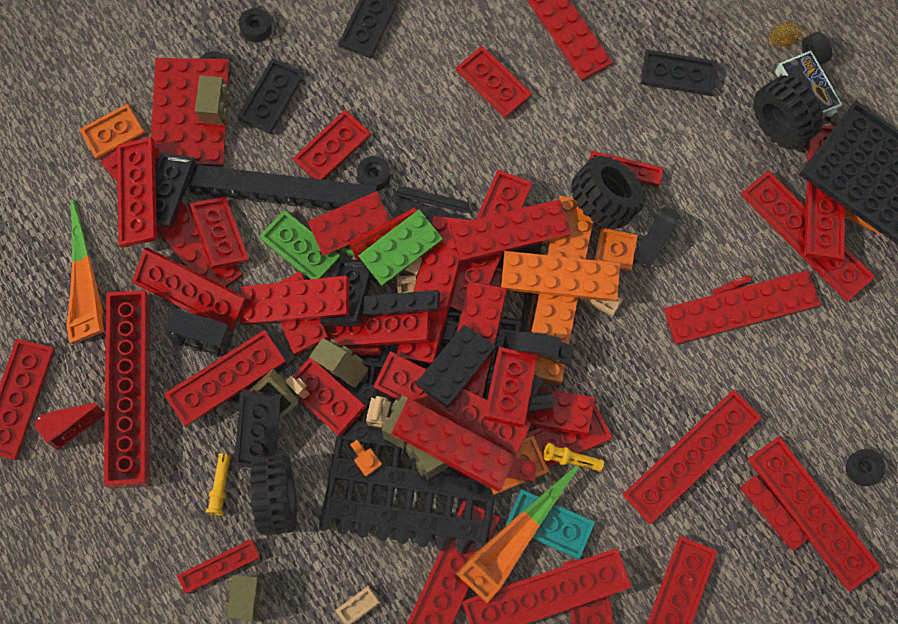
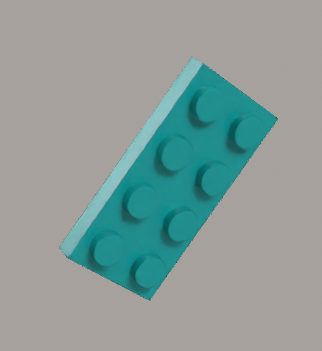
[505,489,595,560]

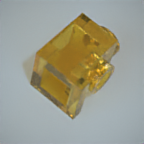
[769,20,800,47]

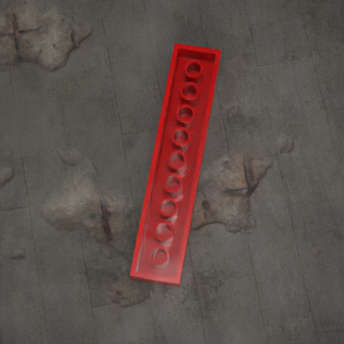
[104,290,150,489]

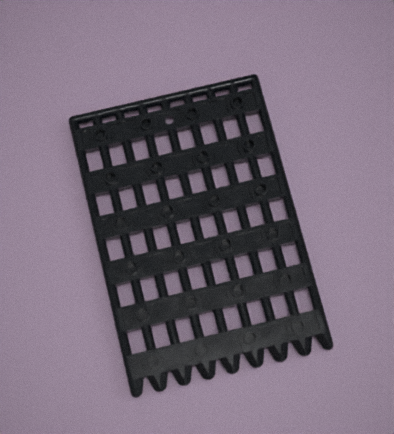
[319,309,522,554]

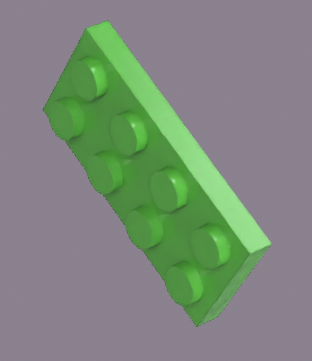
[259,210,341,279]
[358,210,443,286]

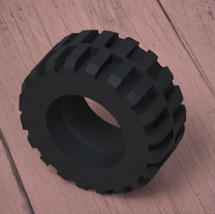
[753,75,824,149]
[571,156,645,229]
[250,455,297,536]

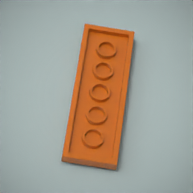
[501,251,620,302]

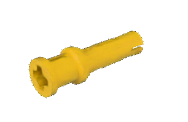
[544,443,604,472]
[205,454,231,516]

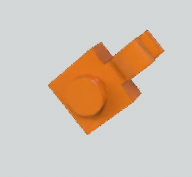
[350,440,382,477]

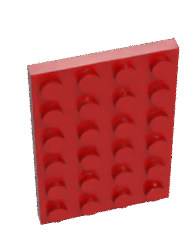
[151,58,229,166]

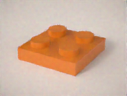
[594,228,638,272]

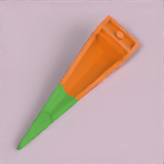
[67,200,105,344]
[456,466,579,603]

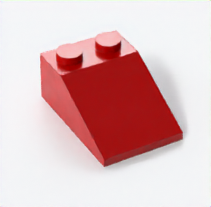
[33,403,105,450]

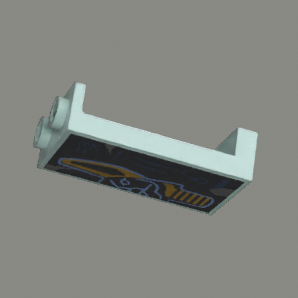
[775,51,842,118]

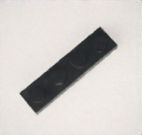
[363,290,440,317]

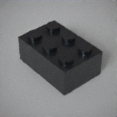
[164,308,234,357]

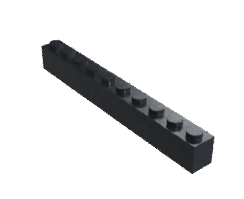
[188,165,377,210]

